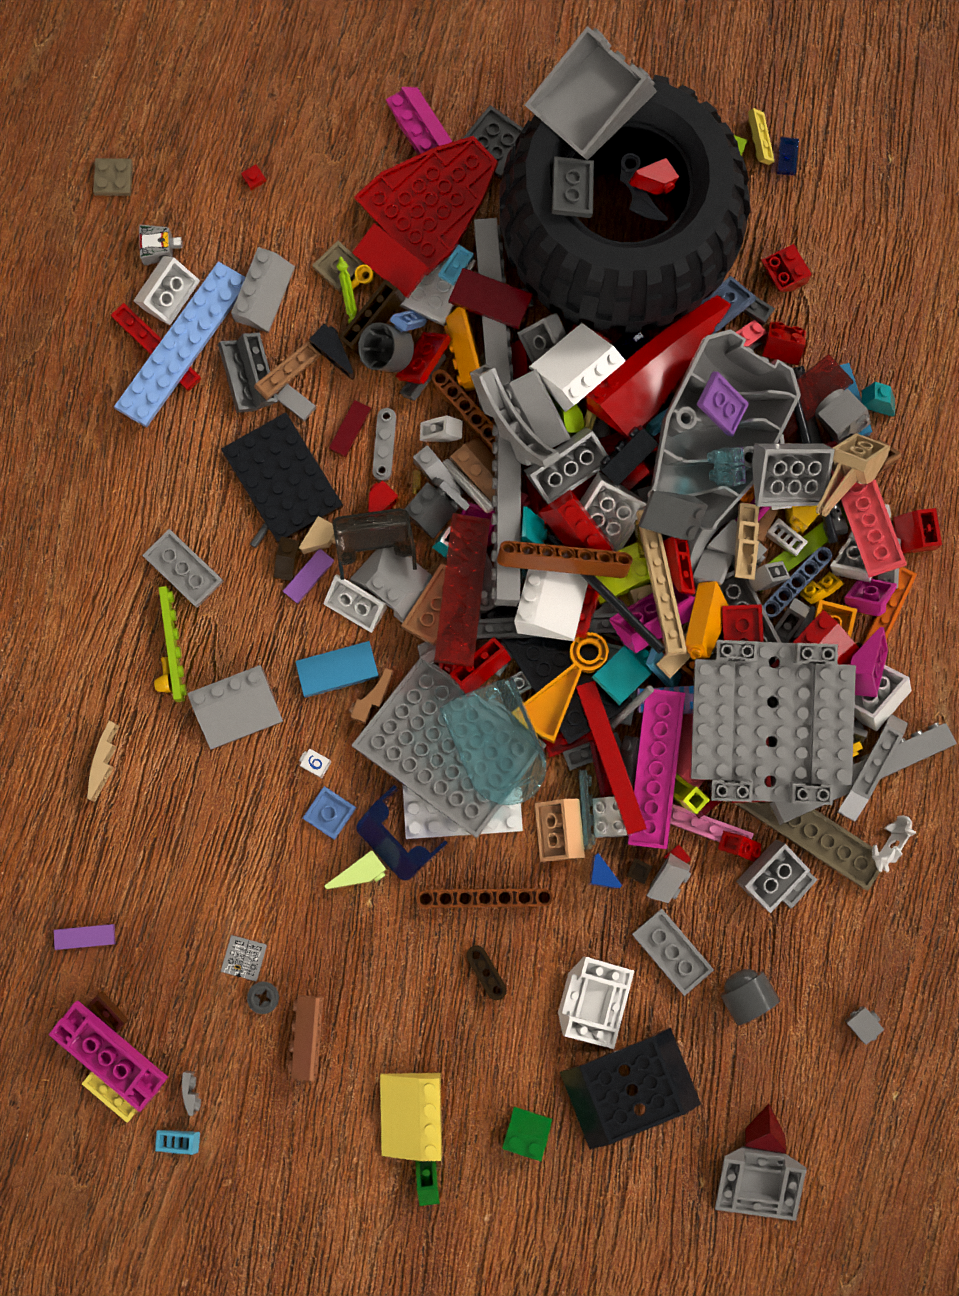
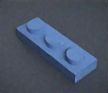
[390,310,428,332]

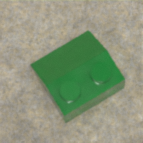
[502,1106,552,1162]

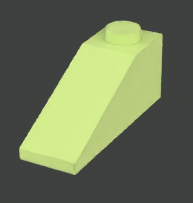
[325,850,387,890]

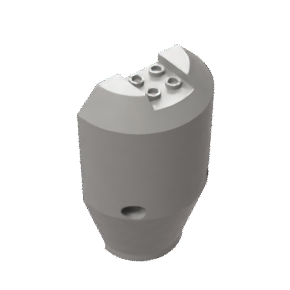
[648,329,801,530]

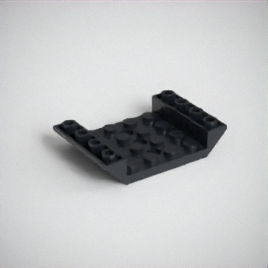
[560,1027,701,1150]

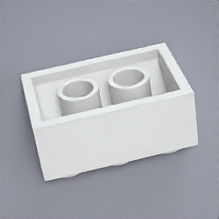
[133,256,200,325]
[854,665,912,731]

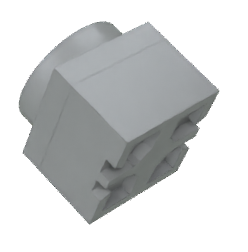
[815,389,871,444]

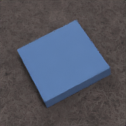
[302,786,356,840]

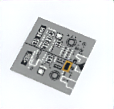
[221,935,267,982]

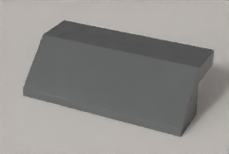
[218,333,278,413]

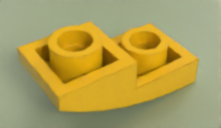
[799,572,843,604]

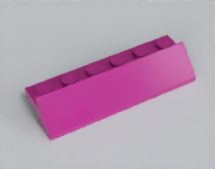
[386,87,452,155]
[49,1000,169,1112]

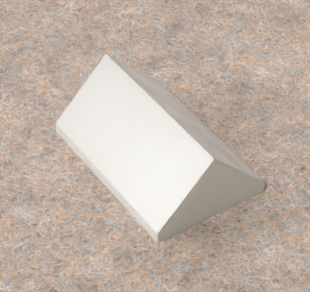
[323,574,387,633]

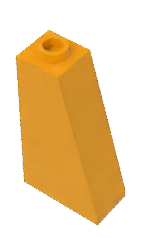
[685,581,728,659]

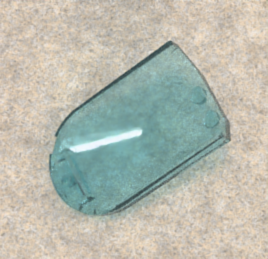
[439,677,547,805]

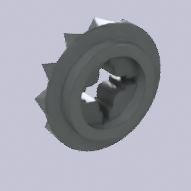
[247,982,279,1014]

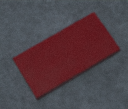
[448,268,533,329]

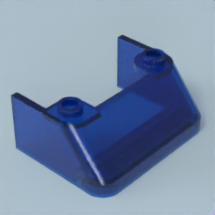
[356,785,448,880]

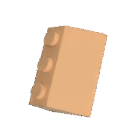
[535,799,585,862]

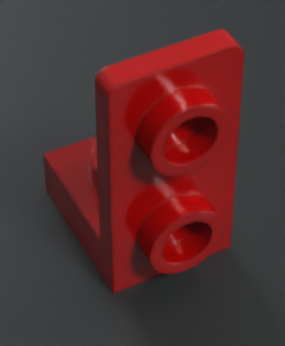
[718,830,761,862]

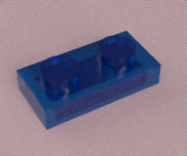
[777,137,799,176]

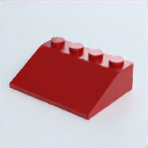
[770,610,860,668]

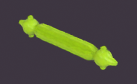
[336,257,357,324]

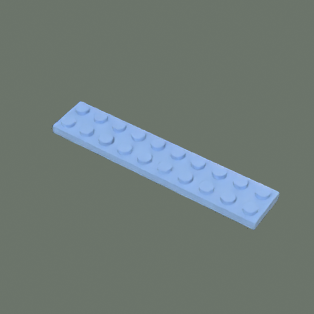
[114,261,246,428]

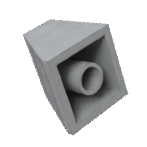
[705,519,768,570]

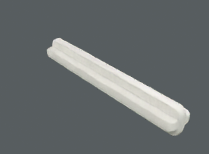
[442,459,494,513]

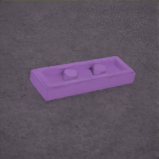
[283,549,335,604]
[54,924,115,950]

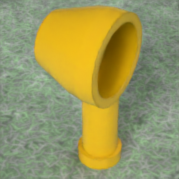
[351,264,374,290]
[154,657,173,693]

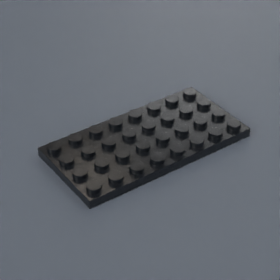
[487,594,633,745]

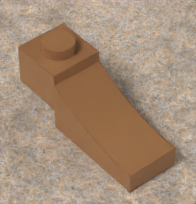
[349,668,394,724]

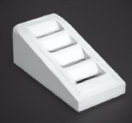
[766,518,808,557]

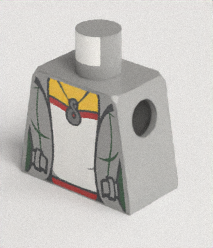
[139,225,183,265]

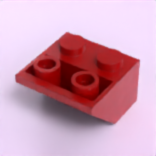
[761,244,812,292]
[762,321,806,365]
[893,508,942,554]

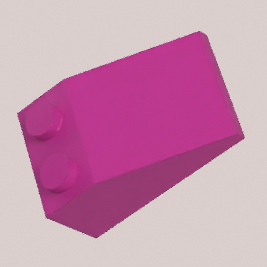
[848,627,888,697]

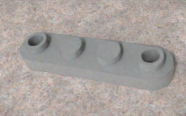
[373,408,396,482]

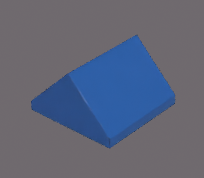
[589,853,622,889]

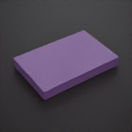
[696,371,749,436]

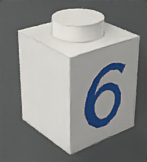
[299,749,331,778]

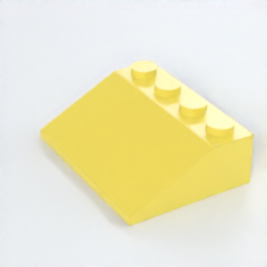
[380,1073,442,1161]

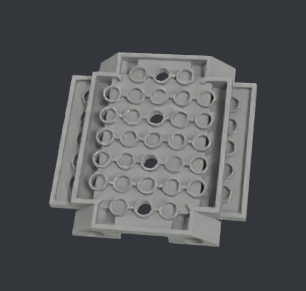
[691,640,856,805]

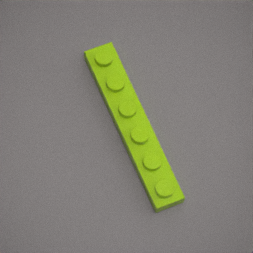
[159,586,187,702]

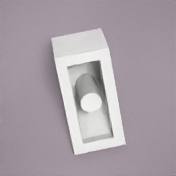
[420,415,463,442]

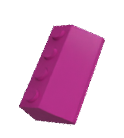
[609,582,695,653]

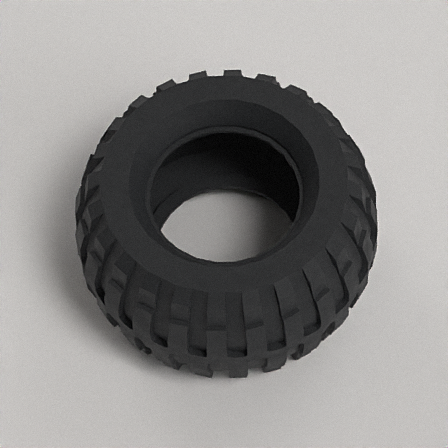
[499,75,750,334]

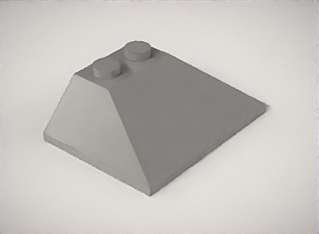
[350,539,433,623]
[715,1147,806,1221]

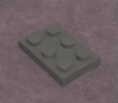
[552,157,594,218]

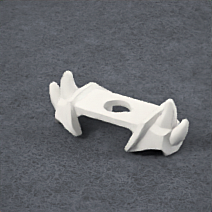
[872,815,916,872]

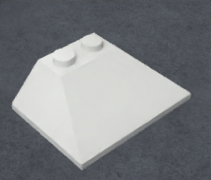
[558,956,634,1049]

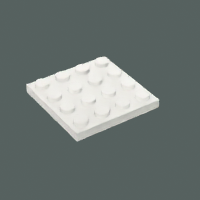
[383,255,476,326]

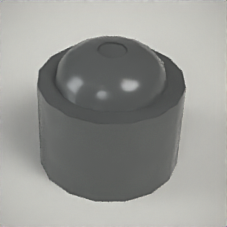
[358,323,414,372]
[720,969,781,1025]

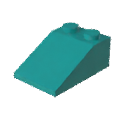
[592,645,653,705]

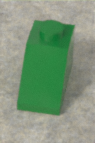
[415,1160,440,1206]

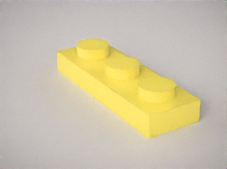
[748,108,775,165]
[82,1072,137,1123]

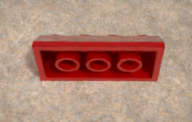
[539,490,615,551]

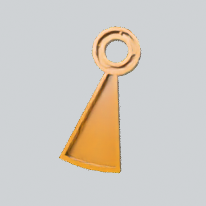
[513,632,609,743]

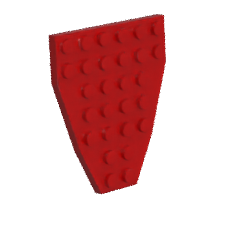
[354,136,498,276]

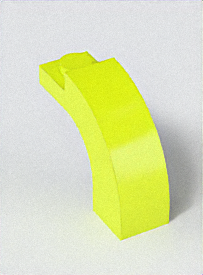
[673,774,710,814]

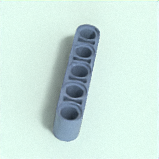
[763,547,832,620]

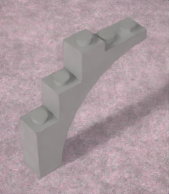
[470,364,561,468]

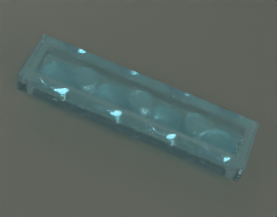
[578,770,596,850]

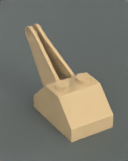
[816,433,890,517]

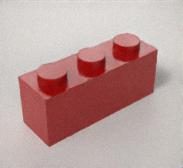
[449,637,511,697]

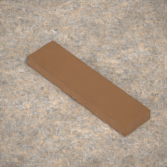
[254,342,321,400]

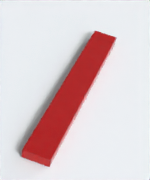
[576,681,647,836]

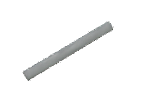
[610,686,654,731]

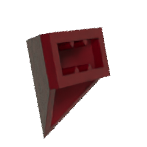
[745,1103,786,1154]

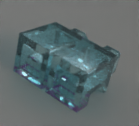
[707,446,746,487]

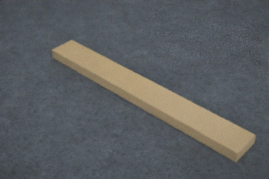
[636,510,687,656]

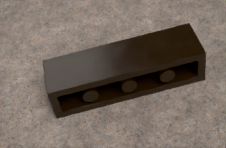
[338,279,406,355]

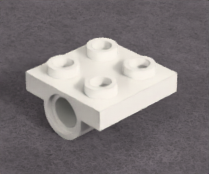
[592,797,632,838]

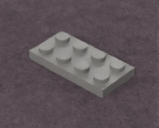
[142,529,224,608]
[632,908,714,996]

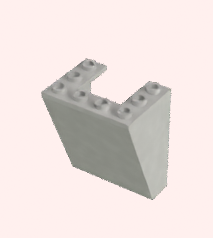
[525,26,657,160]

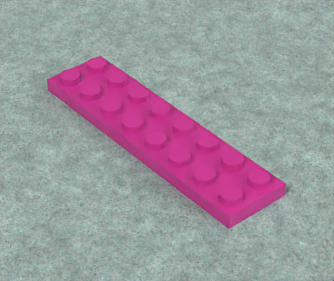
[627,689,685,849]

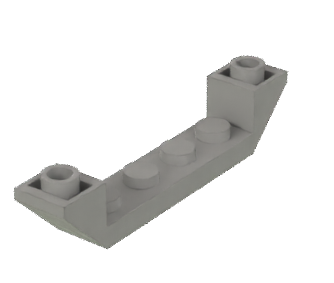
[837,714,908,822]

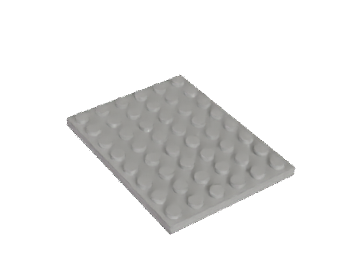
[352,659,547,839]

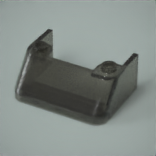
[333,508,417,580]

